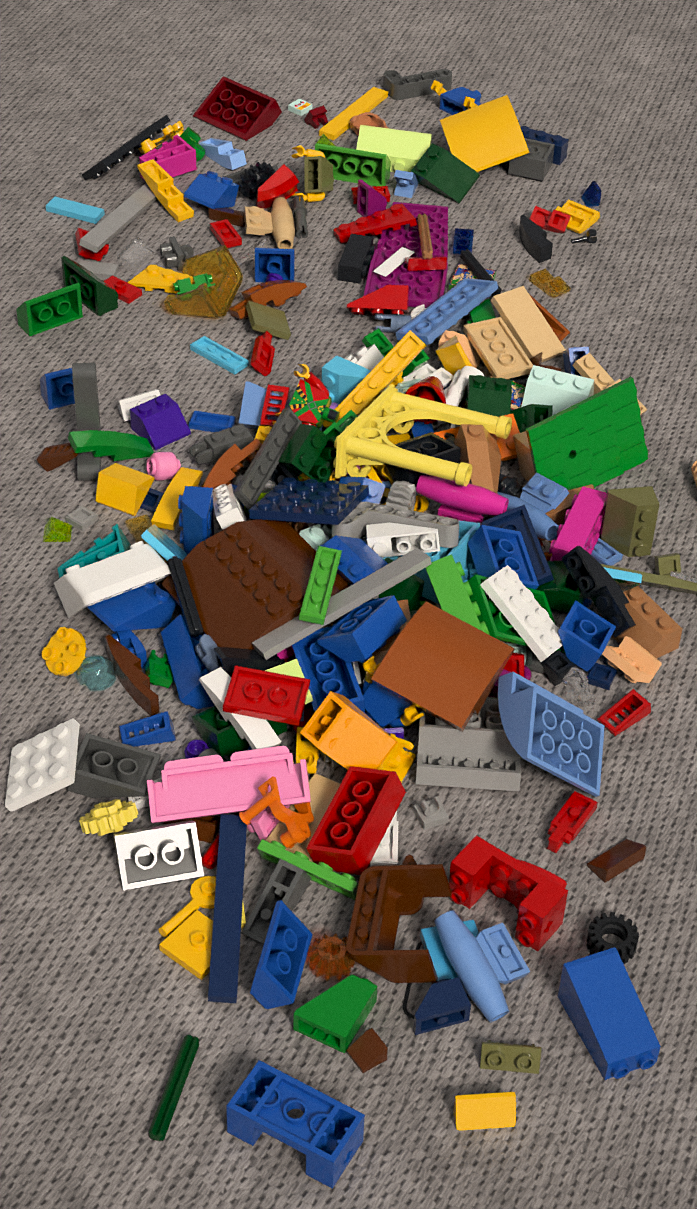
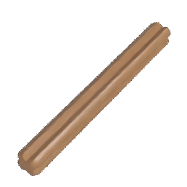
[417,214,433,259]

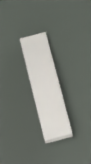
[199,667,281,750]

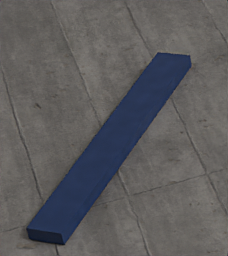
[208,814,247,1003]

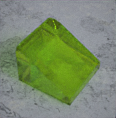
[43,517,72,542]

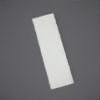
[373,247,415,277]

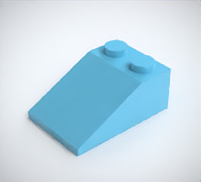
[322,355,371,404]

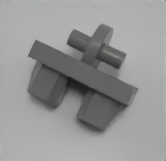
[160,236,194,271]

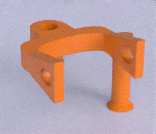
[239,776,314,849]

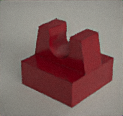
[304,105,328,129]

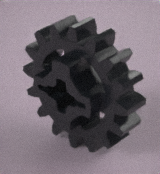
[238,162,276,199]

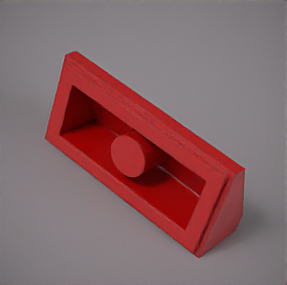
[405,255,447,271]

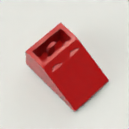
[347,285,410,315]

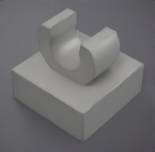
[413,796,449,830]

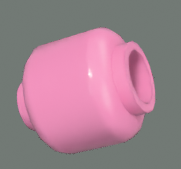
[146,452,181,481]

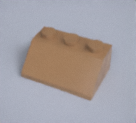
[600,586,683,658]

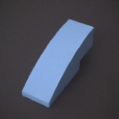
[199,138,247,170]

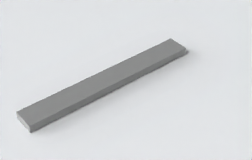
[79,183,157,253]
[252,548,432,660]

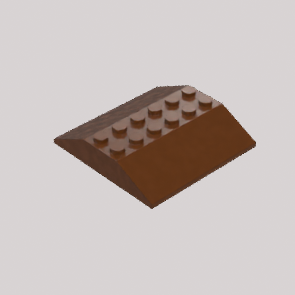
[161,519,350,650]

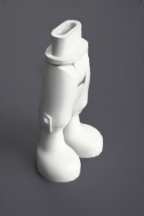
[432,366,485,428]

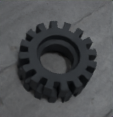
[586,912,639,964]

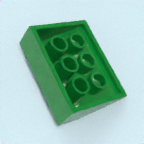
[468,574,565,653]

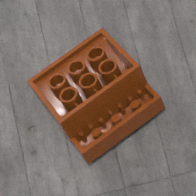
[371,601,515,732]

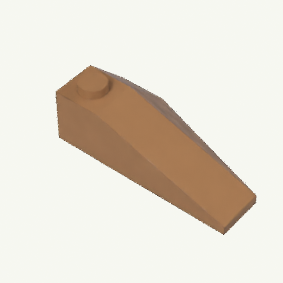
[454,424,501,493]

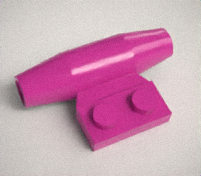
[416,475,509,526]

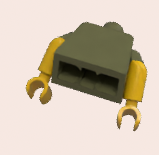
[291,145,334,203]

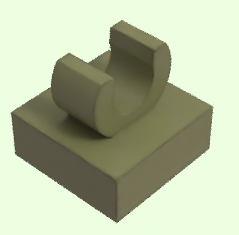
[654,553,682,578]

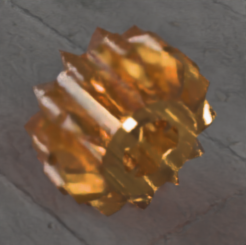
[308,933,355,982]

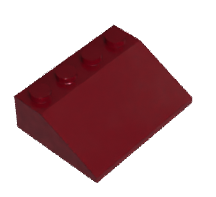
[193,76,282,141]

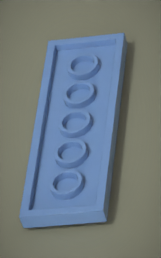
[396,278,498,345]

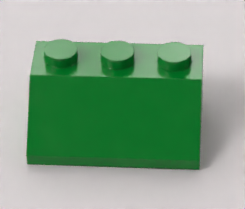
[16,283,83,336]

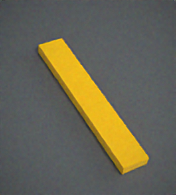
[319,87,388,140]
[323,331,426,429]

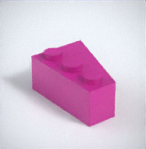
[139,135,197,181]

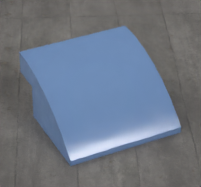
[498,672,605,797]

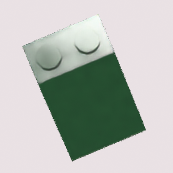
[411,143,480,204]
[465,375,512,417]

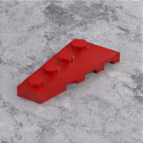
[333,203,417,243]

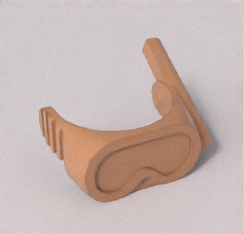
[350,112,388,136]

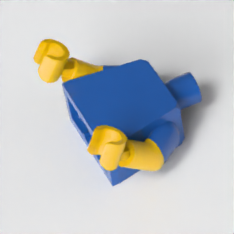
[431,80,481,115]
[362,656,424,728]

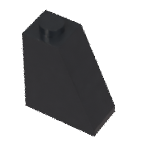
[214,647,286,677]

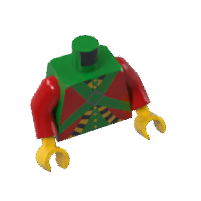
[273,364,340,429]

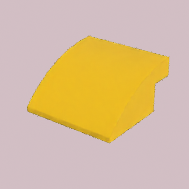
[440,95,529,172]

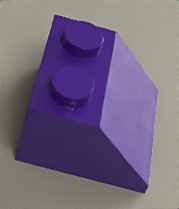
[130,393,191,450]

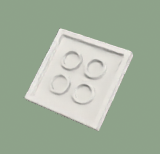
[5,718,80,811]

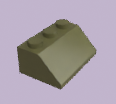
[600,486,659,557]

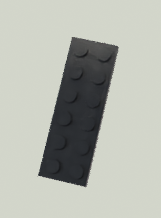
[82,115,170,180]

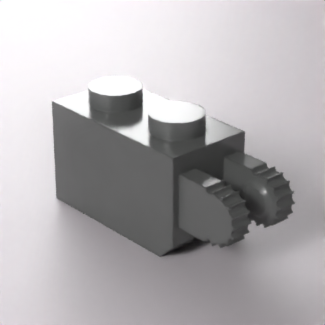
[189,424,253,465]

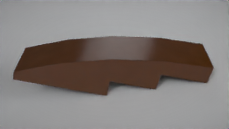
[105,635,159,716]

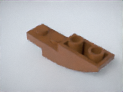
[228,280,307,319]
[201,438,262,492]

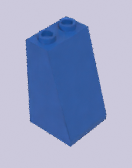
[558,947,661,1080]

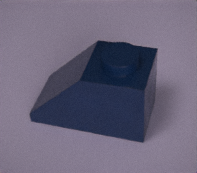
[413,977,471,1035]

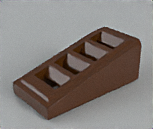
[37,443,79,472]

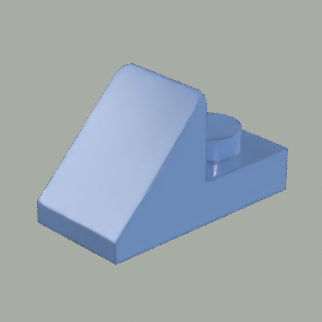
[394,170,418,198]

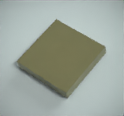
[246,300,291,340]

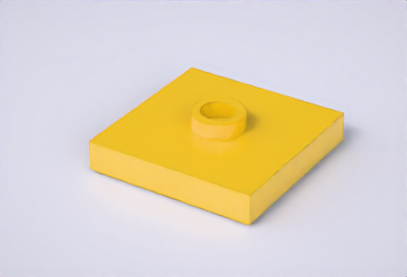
[159,910,213,980]

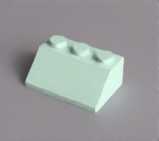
[521,365,594,416]

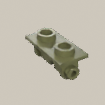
[480,1040,542,1074]

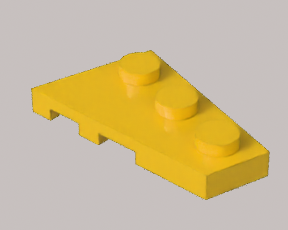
[127,264,195,293]

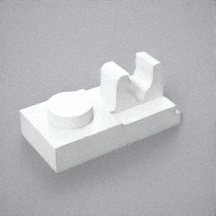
[118,389,160,422]

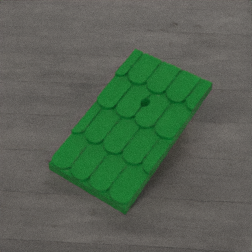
[513,376,648,490]

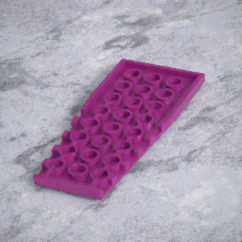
[363,202,448,308]

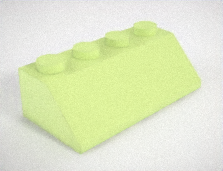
[356,125,432,172]

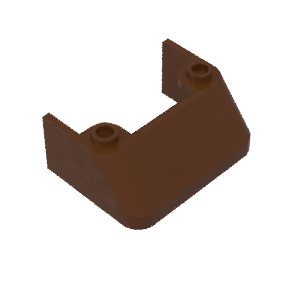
[346,864,452,983]

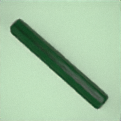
[148,1035,199,1142]

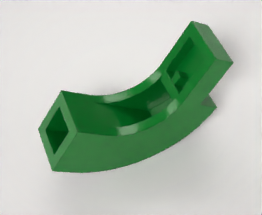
[362,329,430,377]

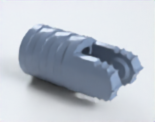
[374,314,411,333]
[195,634,218,673]

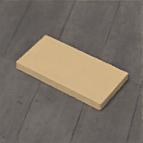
[491,286,565,362]
[463,317,533,379]
[266,773,340,863]

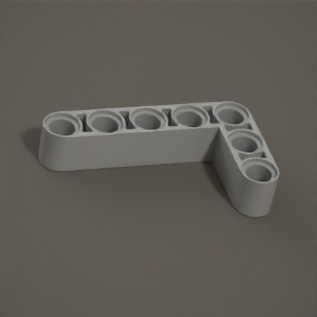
[332,502,459,548]

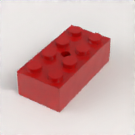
[306,766,406,875]

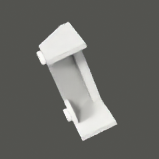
[54,541,171,618]

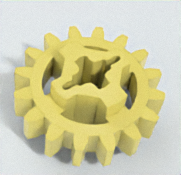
[79,799,139,836]

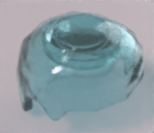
[76,655,116,691]

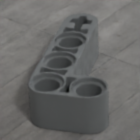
[383,69,452,100]

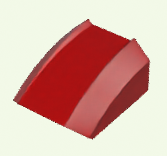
[256,164,299,208]

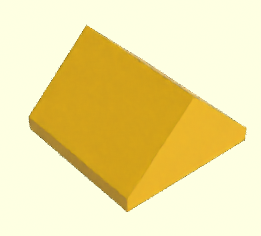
[435,335,472,376]
[95,463,155,516]

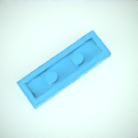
[46,197,105,224]
[190,336,249,374]

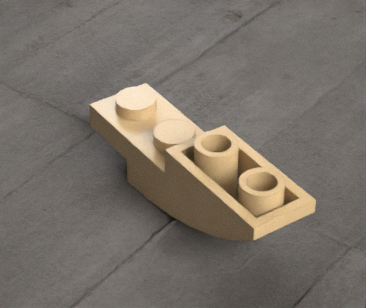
[572,353,647,415]

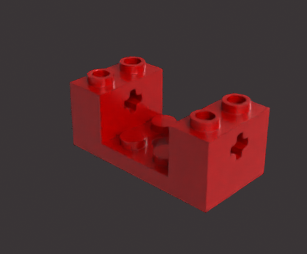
[449,835,568,952]

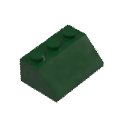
[61,256,118,316]
[192,706,288,759]

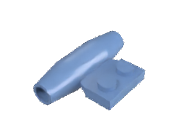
[497,472,569,541]
[434,910,530,1023]

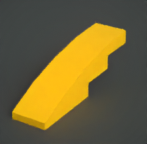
[137,159,194,222]
[151,467,203,530]

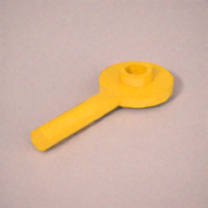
[159,876,216,937]

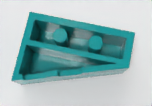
[57,524,130,579]

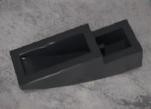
[519,215,553,263]

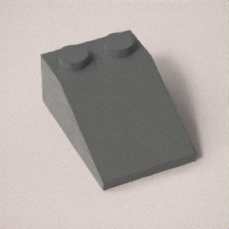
[68,733,161,798]

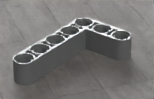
[72,363,102,481]

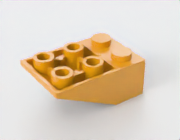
[300,691,398,770]

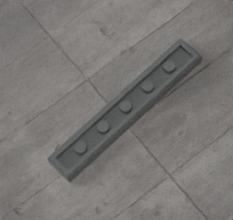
[234,407,302,509]

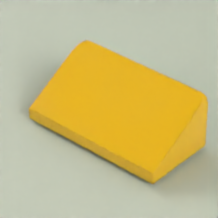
[453,1092,516,1130]

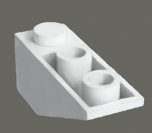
[366,522,440,558]

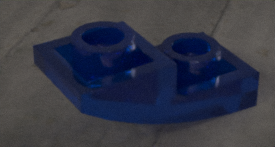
[453,228,474,254]

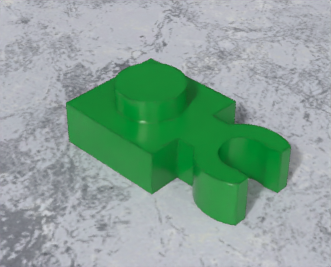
[145,650,173,688]

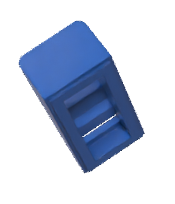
[119,711,176,747]

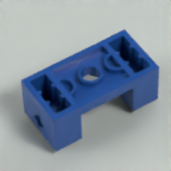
[226,1060,365,1189]

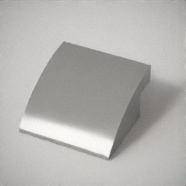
[416,697,521,792]

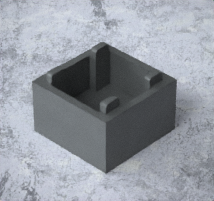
[508,138,555,181]

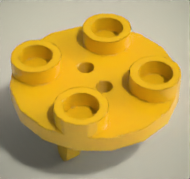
[42,627,89,676]

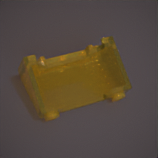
[164,245,243,319]

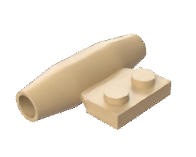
[244,197,295,249]

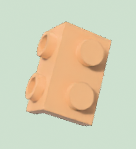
[602,636,662,683]

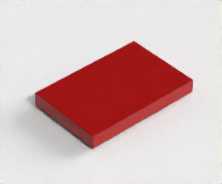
[223,666,310,726]

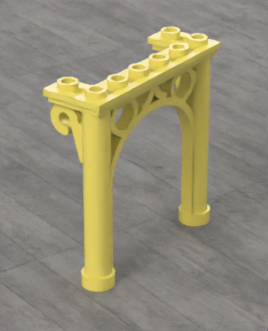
[333,384,512,487]

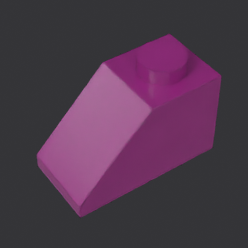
[357,179,387,217]

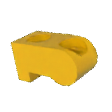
[296,727,319,774]

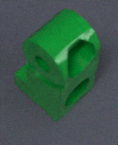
[179,127,205,162]

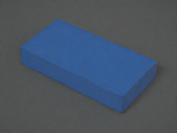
[189,411,236,432]

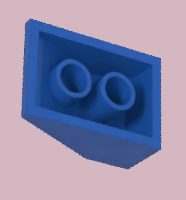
[87,581,177,632]

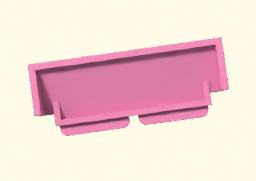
[147,746,311,824]

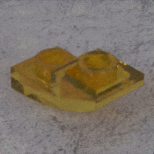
[529,268,571,297]

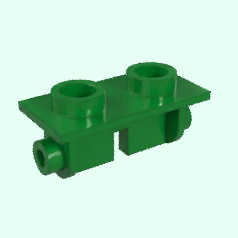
[173,273,216,300]

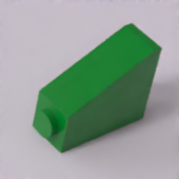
[293,974,377,1053]

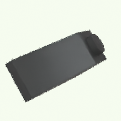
[241,859,312,945]

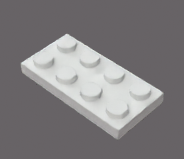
[480,565,563,662]

